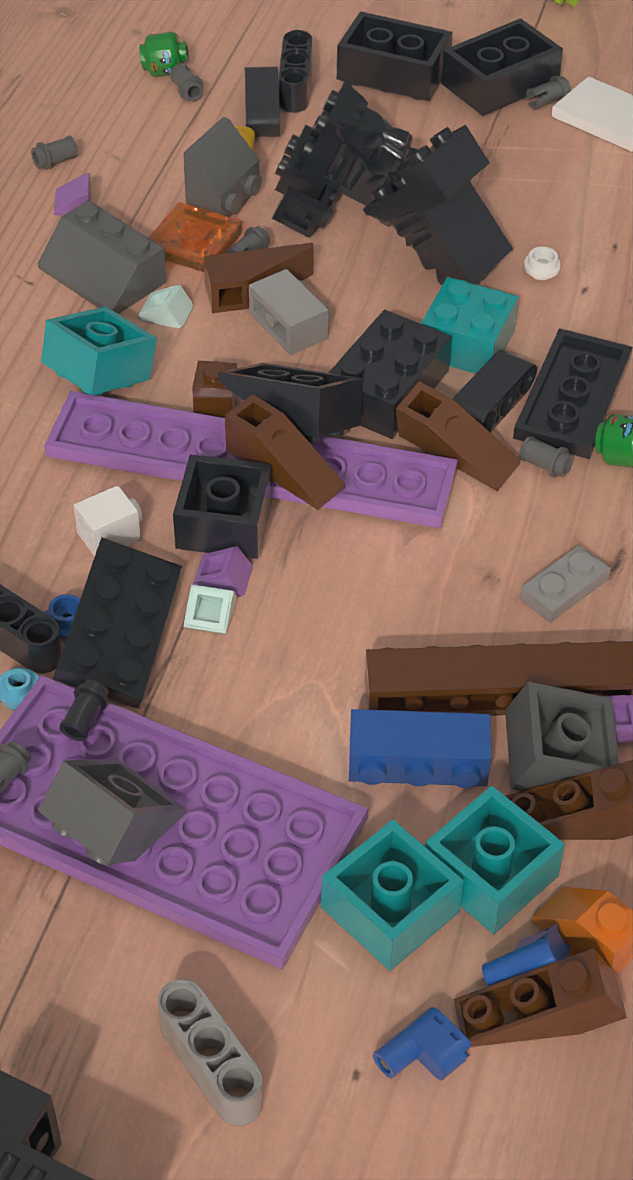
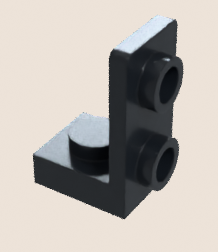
[272,184,338,237]

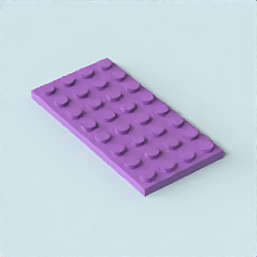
[0,675,368,970]

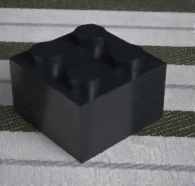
[173,454,272,559]

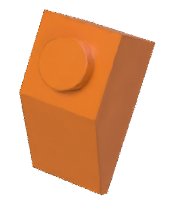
[531,887,633,975]

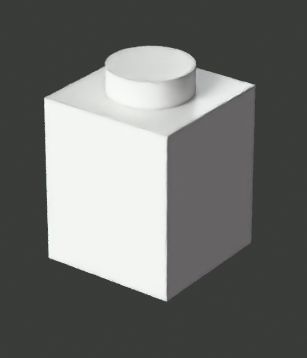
[73,486,143,556]

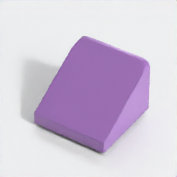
[54,173,92,215]
[193,546,252,596]

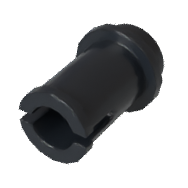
[59,680,109,741]

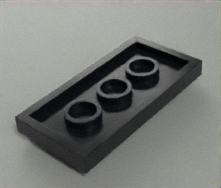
[513,328,633,459]
[53,537,182,708]

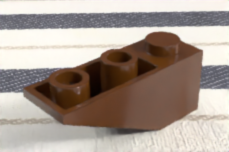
[203,243,314,313]
[396,381,521,492]
[225,394,345,510]
[506,760,633,840]
[454,948,627,1047]

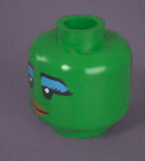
[139,32,189,77]
[595,414,633,468]

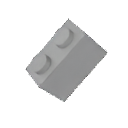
[249,269,330,355]

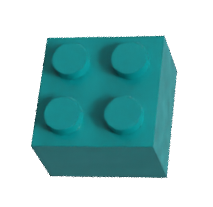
[421,277,519,374]
[41,306,157,396]
[425,785,565,935]
[321,819,464,971]

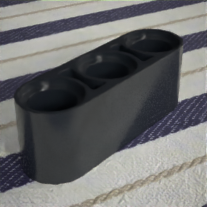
[279,30,312,113]
[245,67,280,137]
[453,349,537,433]
[0,584,63,673]

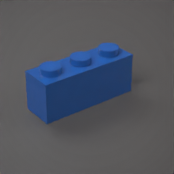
[349,709,491,788]

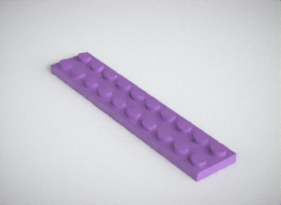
[45,391,458,528]

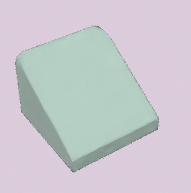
[138,285,193,328]
[183,584,237,634]

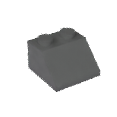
[183,117,262,225]
[505,682,619,791]
[38,758,186,866]

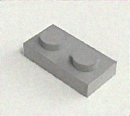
[519,545,611,623]

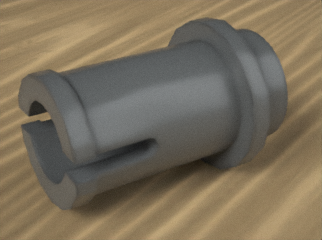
[170,64,204,101]
[526,75,571,110]
[31,136,78,170]
[225,226,270,253]
[519,436,574,478]
[0,741,31,795]

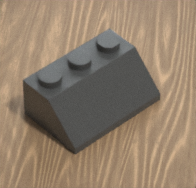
[38,200,167,314]

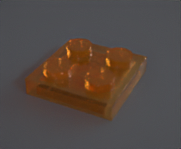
[148,202,243,272]

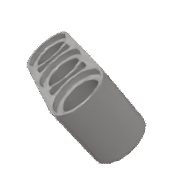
[158,979,263,1126]

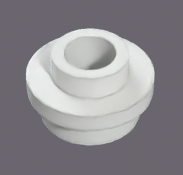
[524,247,561,280]

